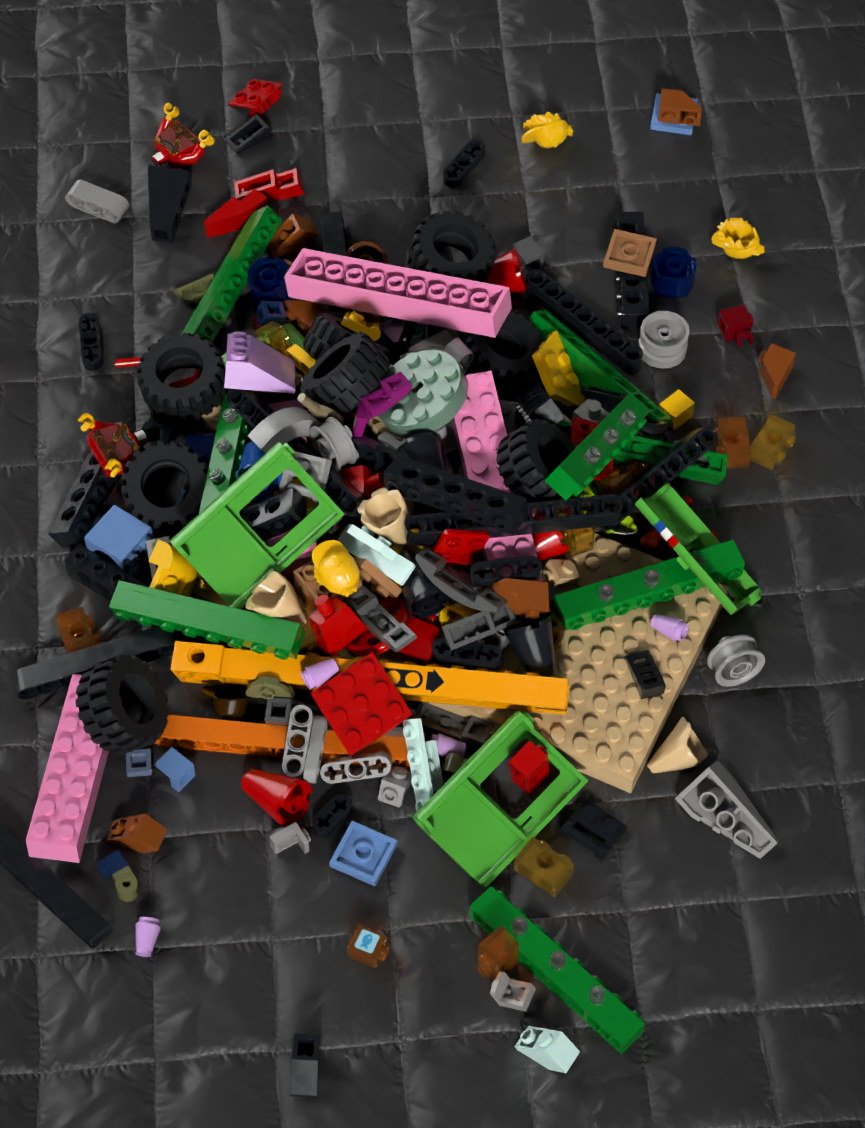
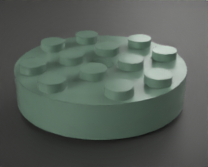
[375,349,468,437]

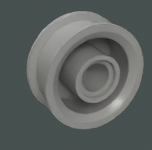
[309,417,359,472]
[707,635,765,687]

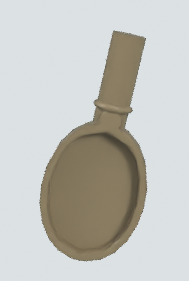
[297,393,344,426]

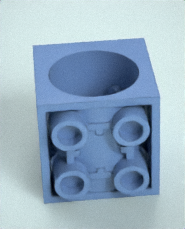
[84,505,154,578]

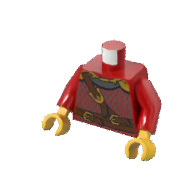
[151,103,214,169]
[78,413,147,478]

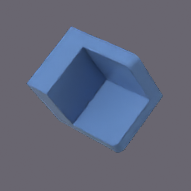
[156,747,196,792]

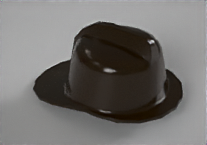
[200,685,254,721]

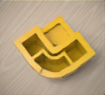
[148,540,198,597]

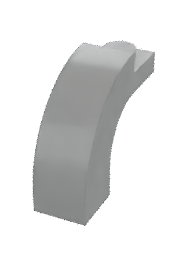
[248,407,322,453]

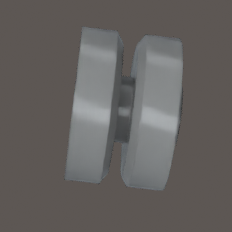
[638,311,690,369]

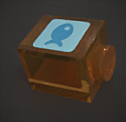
[347,925,389,968]

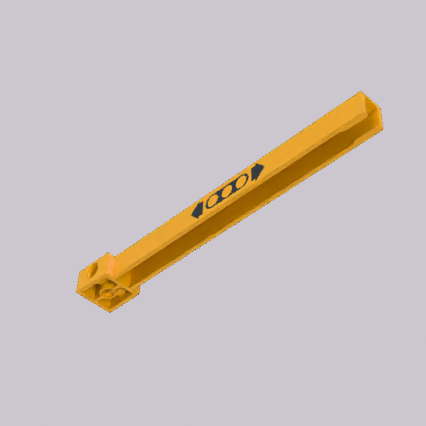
[171,641,570,715]

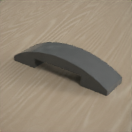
[415,547,508,612]
[344,585,417,652]
[405,700,495,746]

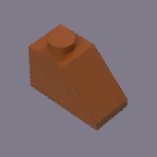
[268,213,318,258]
[759,343,796,399]
[493,578,550,620]

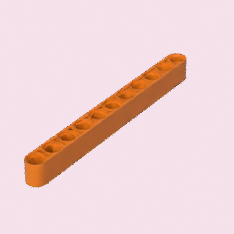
[155,715,410,770]

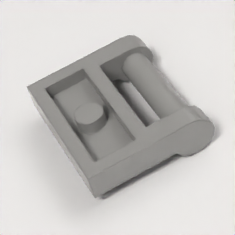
[279,451,332,502]

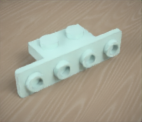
[337,524,415,585]
[403,718,444,811]

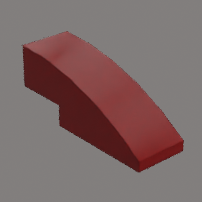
[234,168,304,201]
[204,189,268,238]

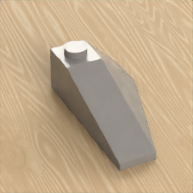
[675,761,779,859]

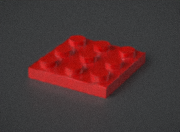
[310,652,414,756]

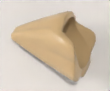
[357,488,408,547]
[245,571,307,627]
[647,717,708,773]

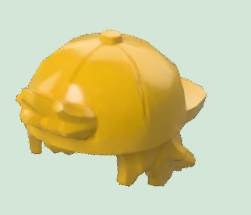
[521,112,574,149]
[711,218,765,259]
[312,540,360,597]

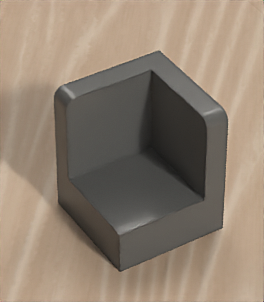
[512,236,544,268]

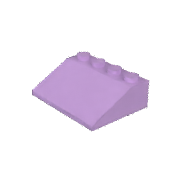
[224,331,295,394]

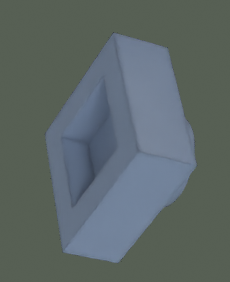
[126,748,152,777]

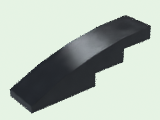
[580,386,668,434]
[351,431,398,474]

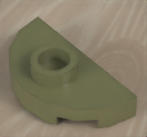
[174,273,215,303]
[246,676,295,699]

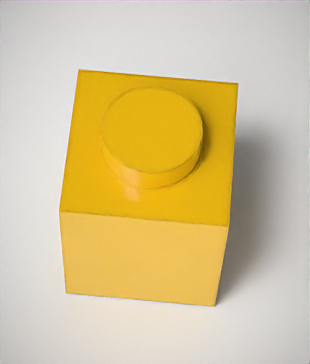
[659,389,695,431]

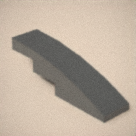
[442,604,525,650]

